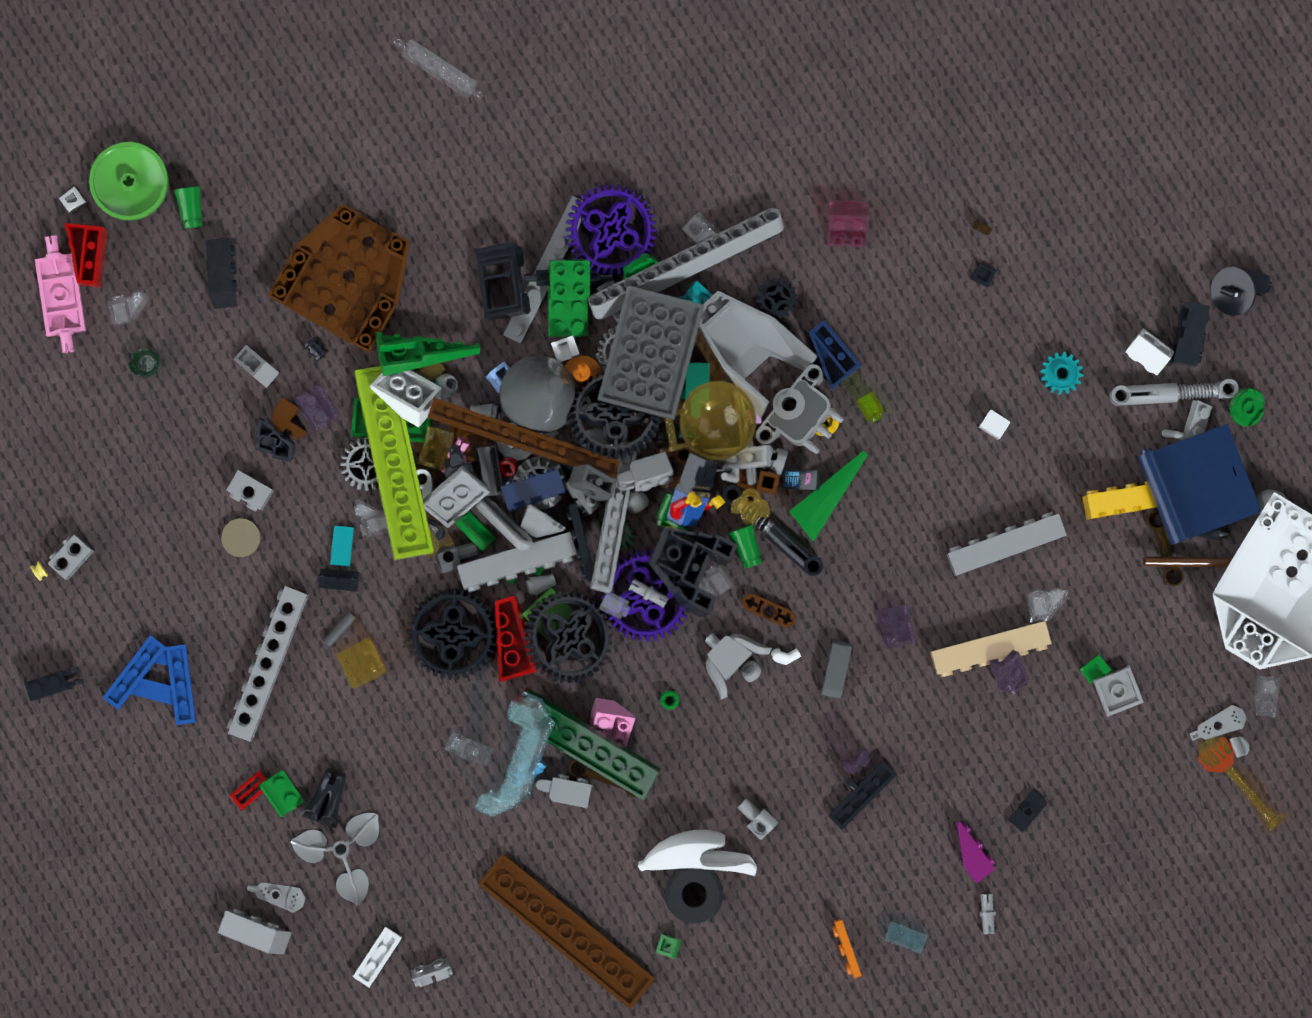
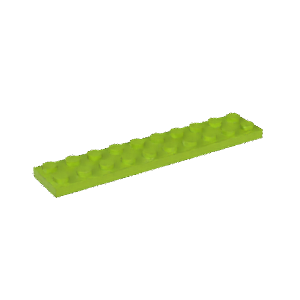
[354,366,434,560]

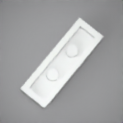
[353,927,402,987]

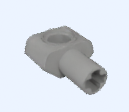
[738,798,778,840]

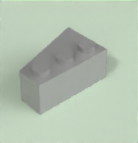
[218,908,292,954]

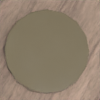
[221,518,261,557]

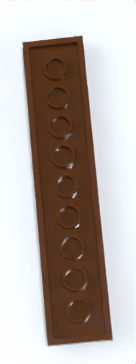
[478,854,655,1010]

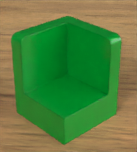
[1079,655,1111,684]

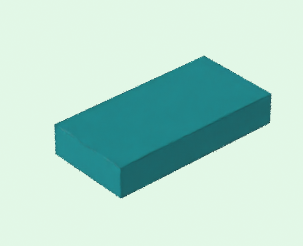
[330,526,354,567]

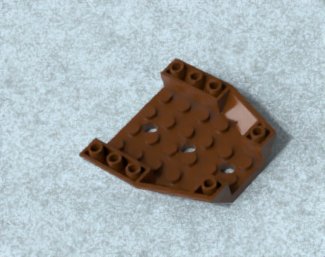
[267,203,410,353]

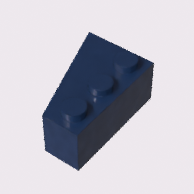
[809,320,863,390]
[501,467,566,511]

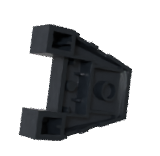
[648,527,737,617]

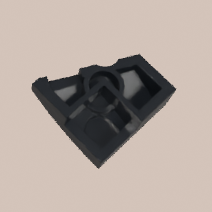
[255,417,295,462]

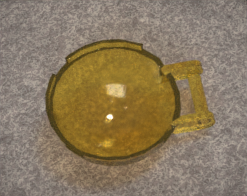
[662,381,756,460]

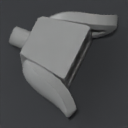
[705,633,772,700]

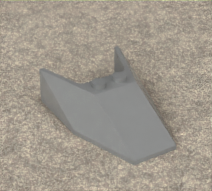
[699,291,817,417]

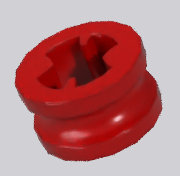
[499,457,518,477]

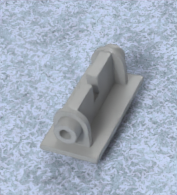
[563,480,601,515]
[411,958,453,987]

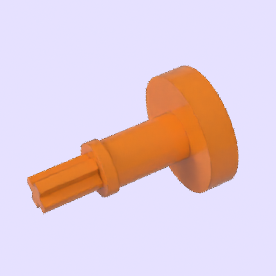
[565,356,602,394]

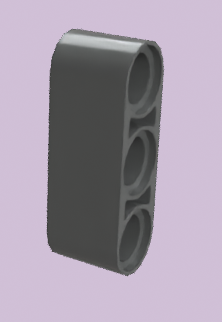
[821,639,852,699]

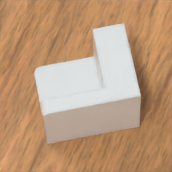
[551,336,580,362]
[979,410,1010,440]

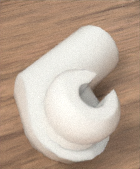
[771,648,801,665]

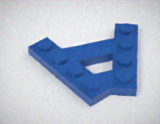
[103,635,197,725]

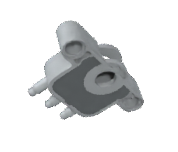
[756,364,844,454]

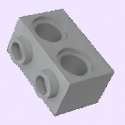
[48,535,94,580]

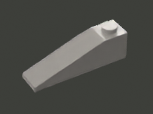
[520,505,566,539]

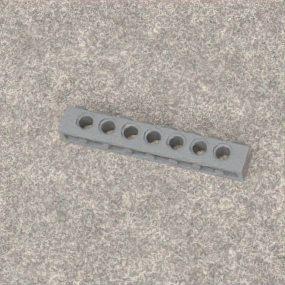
[227,586,309,742]

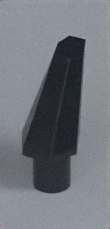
[1198,528,1228,540]

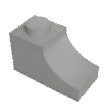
[233,345,279,388]

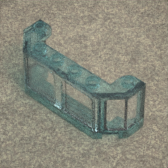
[474,692,554,817]

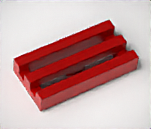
[229,770,267,811]

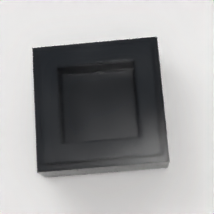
[970,262,997,288]

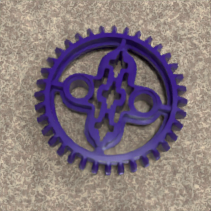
[565,184,657,276]
[600,550,688,642]

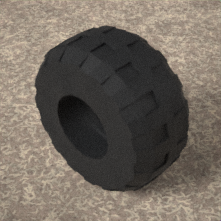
[665,868,724,924]

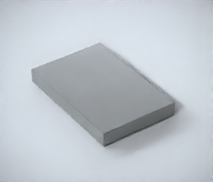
[423,466,490,528]

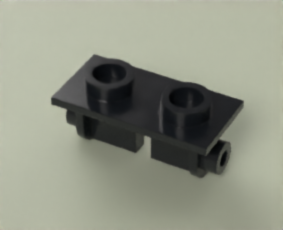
[318,568,359,591]

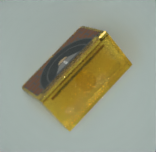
[426,514,454,557]

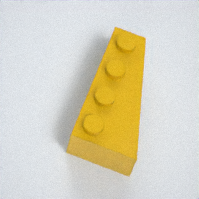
[1082,481,1157,520]

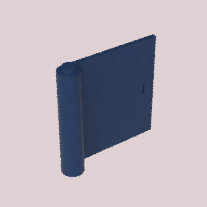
[1138,424,1261,545]

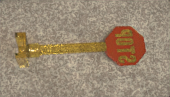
[1198,737,1287,834]

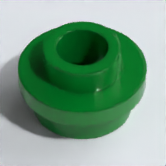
[660,690,679,710]

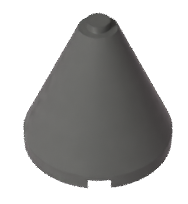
[499,355,577,434]

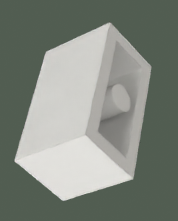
[1126,328,1174,375]

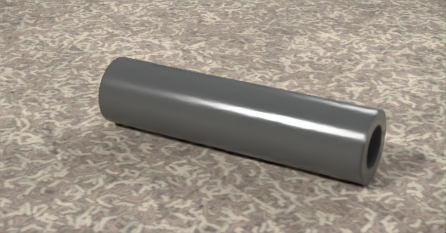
[323,612,357,647]

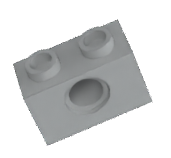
[226,470,274,512]

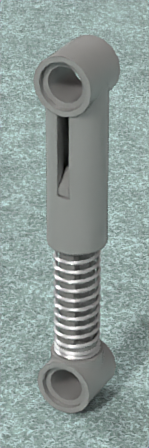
[1109,379,1239,406]

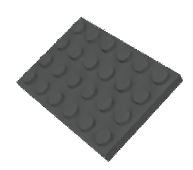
[598,285,704,420]

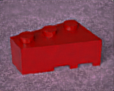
[65,223,108,288]

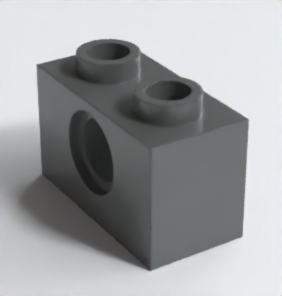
[568,464,617,501]

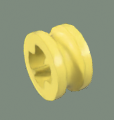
[30,561,49,581]

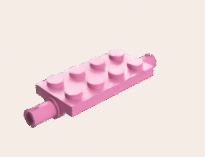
[35,236,86,353]

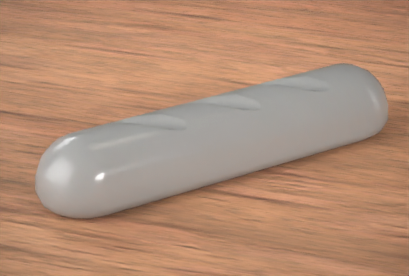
[475,496,533,551]

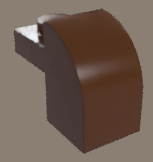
[272,398,308,440]
[735,469,780,495]

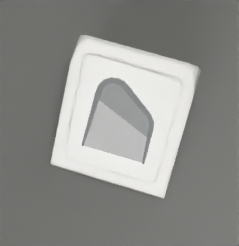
[59,186,86,214]

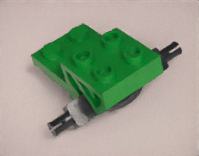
[524,259,612,337]

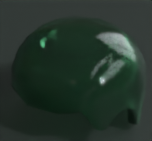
[128,348,160,378]

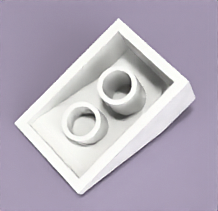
[370,370,442,427]

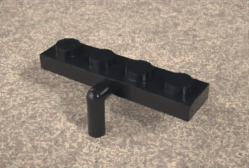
[828,760,897,830]

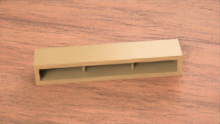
[930,621,1052,677]

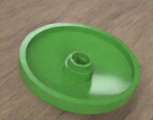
[89,142,169,221]

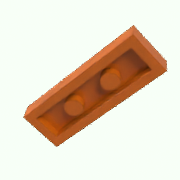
[832,918,862,979]

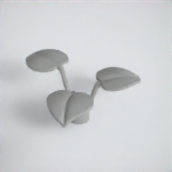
[291,813,379,905]

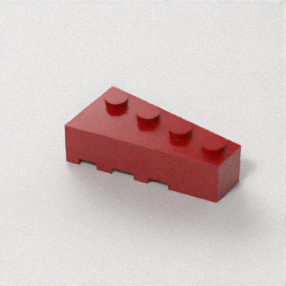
[495,595,539,682]

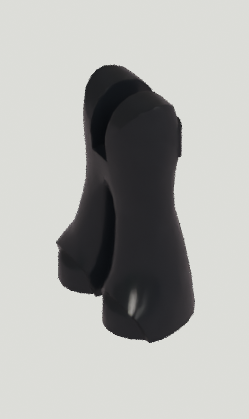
[301,768,346,828]

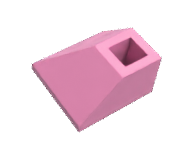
[589,698,635,747]

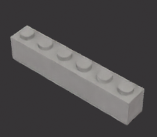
[946,512,1067,576]
[457,532,577,592]

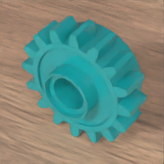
[1040,352,1084,395]

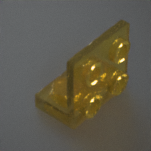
[336,637,388,689]

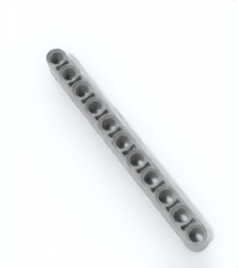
[589,208,784,319]

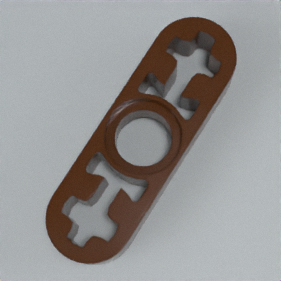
[742,594,796,628]

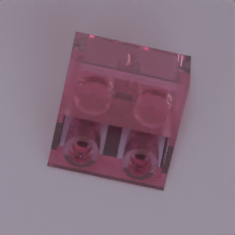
[827,201,869,247]

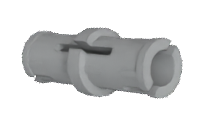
[629,578,669,608]
[980,893,996,934]

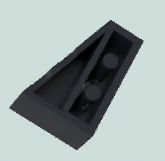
[206,238,238,309]
[1171,302,1210,367]

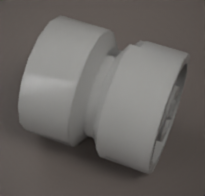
[757,444,788,475]

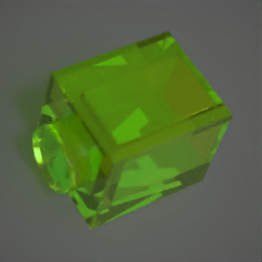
[855,391,885,423]

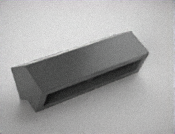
[475,445,503,497]

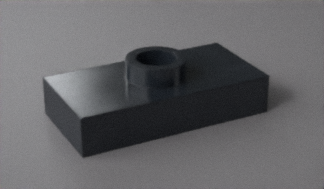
[1007,790,1048,833]

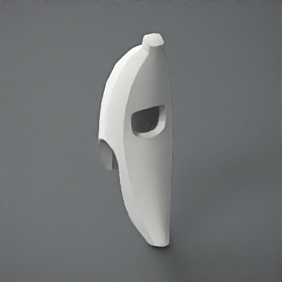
[638,830,757,876]

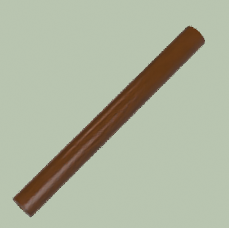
[1143,556,1233,567]

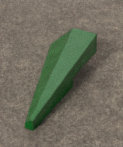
[376,332,480,376]
[789,451,868,542]

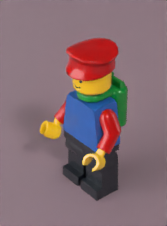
[653,453,725,550]

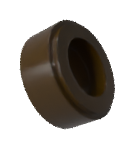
[972,221,992,235]

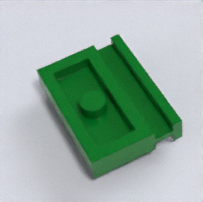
[259,769,305,817]

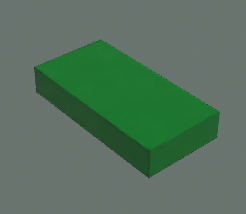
[455,511,496,551]

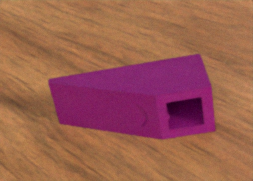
[956,821,995,883]

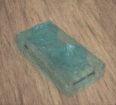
[884,921,928,954]

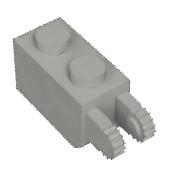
[617,452,673,492]
[536,774,592,808]

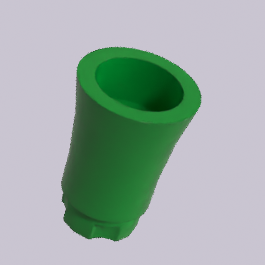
[174,187,203,229]
[728,524,762,569]

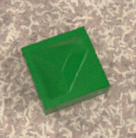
[656,934,681,959]

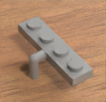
[1162,400,1212,441]
[700,446,771,483]

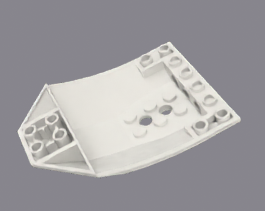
[1213,492,1312,669]

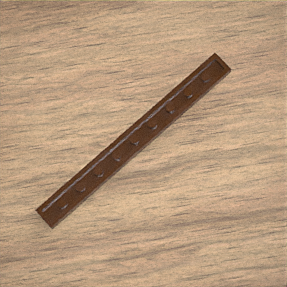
[427,398,621,480]

